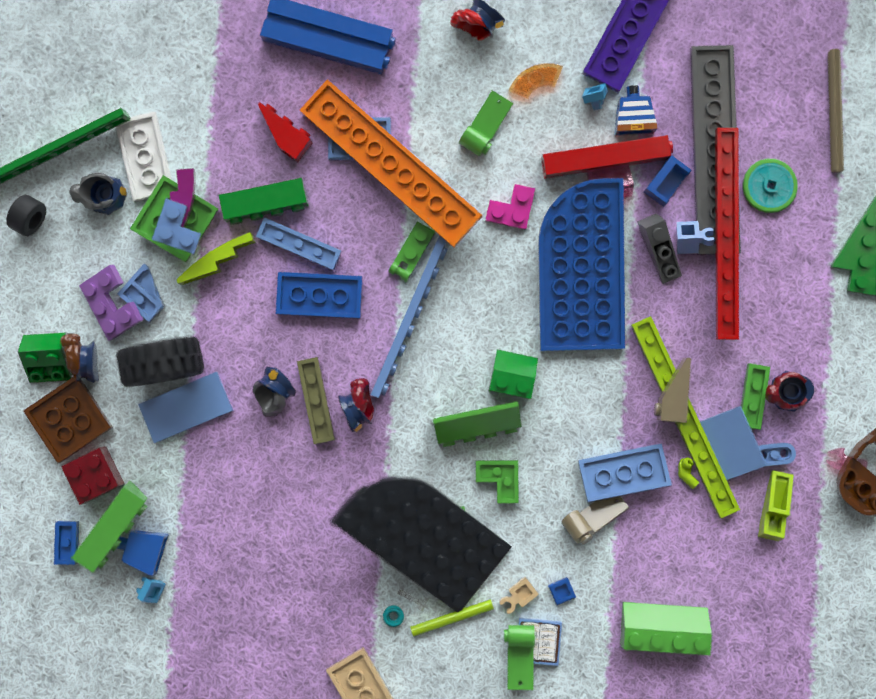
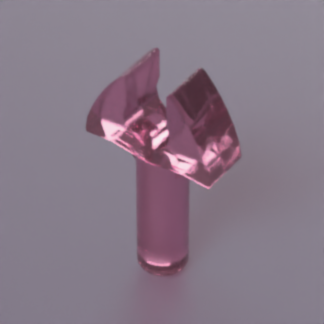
[826,447,868,471]

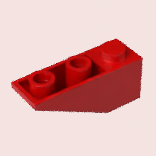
[258,102,312,163]

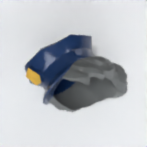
[69,173,127,215]
[252,366,296,417]

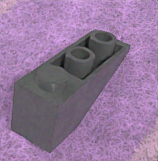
[637,214,682,284]

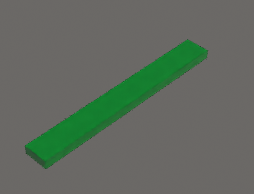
[0,108,131,184]

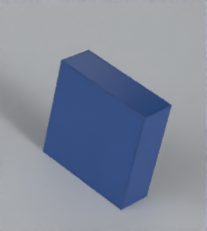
[548,577,576,605]

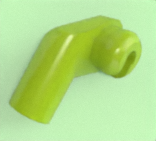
[678,457,699,489]

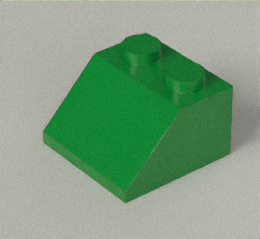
[488,349,538,399]

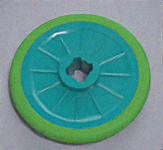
[743,159,798,213]

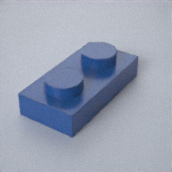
[54,521,79,565]

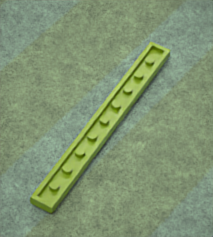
[631,316,740,518]

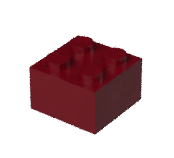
[61,446,125,505]

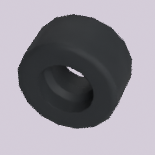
[6,194,46,237]

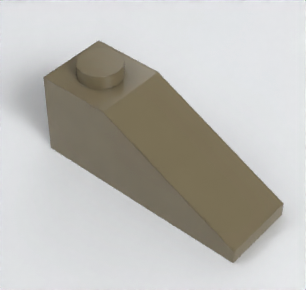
[654,358,691,423]

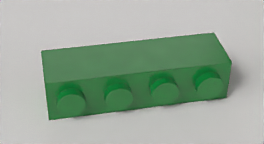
[219,178,309,225]

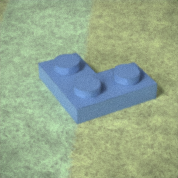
[152,199,201,254]

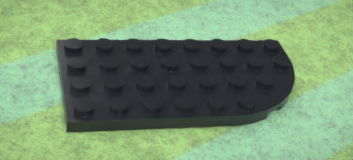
[330,476,512,613]

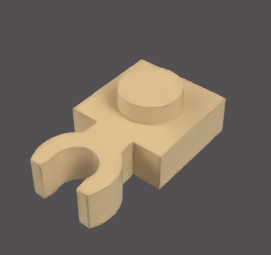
[499,577,539,614]

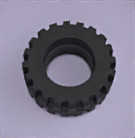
[116,336,204,387]

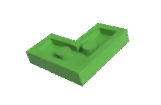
[475,460,519,503]

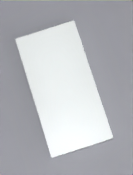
[116,112,172,203]

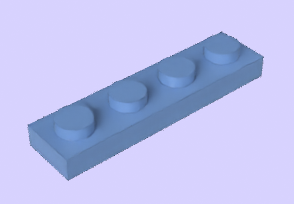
[256,217,342,271]

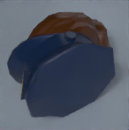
[60,333,99,383]

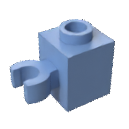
[676,221,714,254]

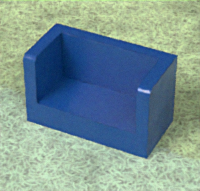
[644,155,692,207]

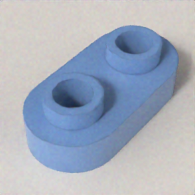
[759,443,796,466]

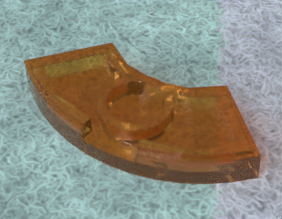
[509,63,563,99]

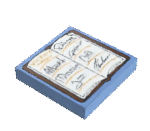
[518,618,562,666]

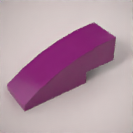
[170,168,196,228]

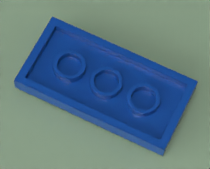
[276,272,363,319]

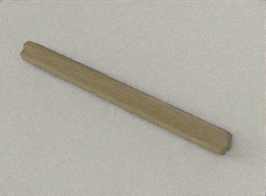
[828,49,844,173]

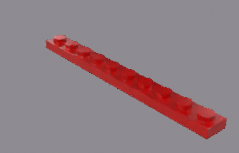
[715,128,739,340]

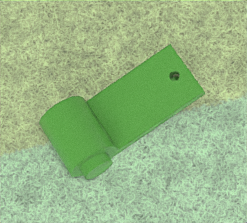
[459,90,513,157]
[504,625,535,690]

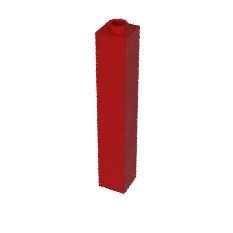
[541,135,673,179]

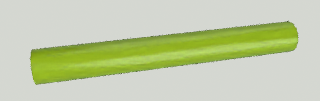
[410,599,494,637]

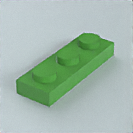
[741,363,770,430]

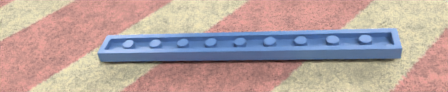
[371,235,448,398]

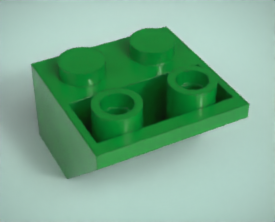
[18,332,72,383]

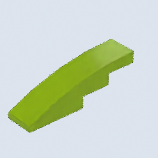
[176,232,256,285]

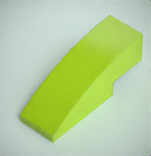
[758,470,794,542]

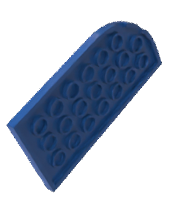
[538,178,625,351]

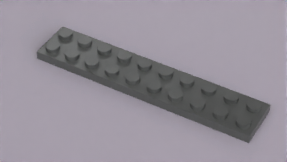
[690,45,741,255]

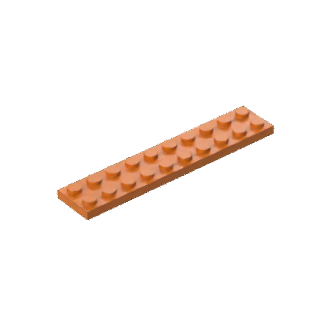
[300,79,483,248]

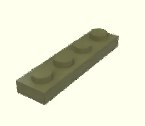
[297,357,335,444]

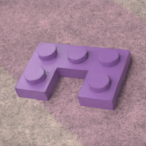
[79,265,143,341]

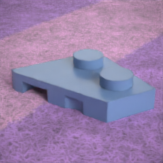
[117,264,164,322]

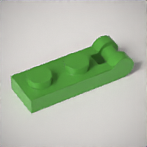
[388,221,435,282]

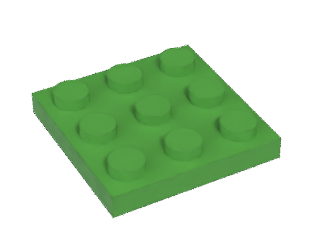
[130,175,219,262]

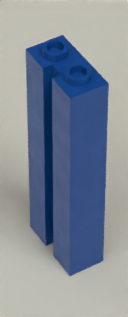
[260,0,396,75]

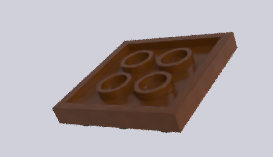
[23,377,113,463]

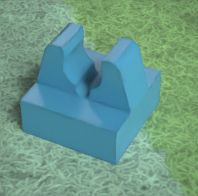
[582,84,608,110]
[136,577,166,603]

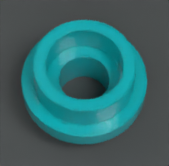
[383,605,404,627]

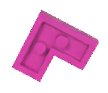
[485,184,535,230]

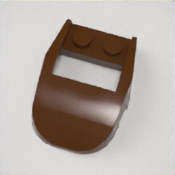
[837,428,876,516]

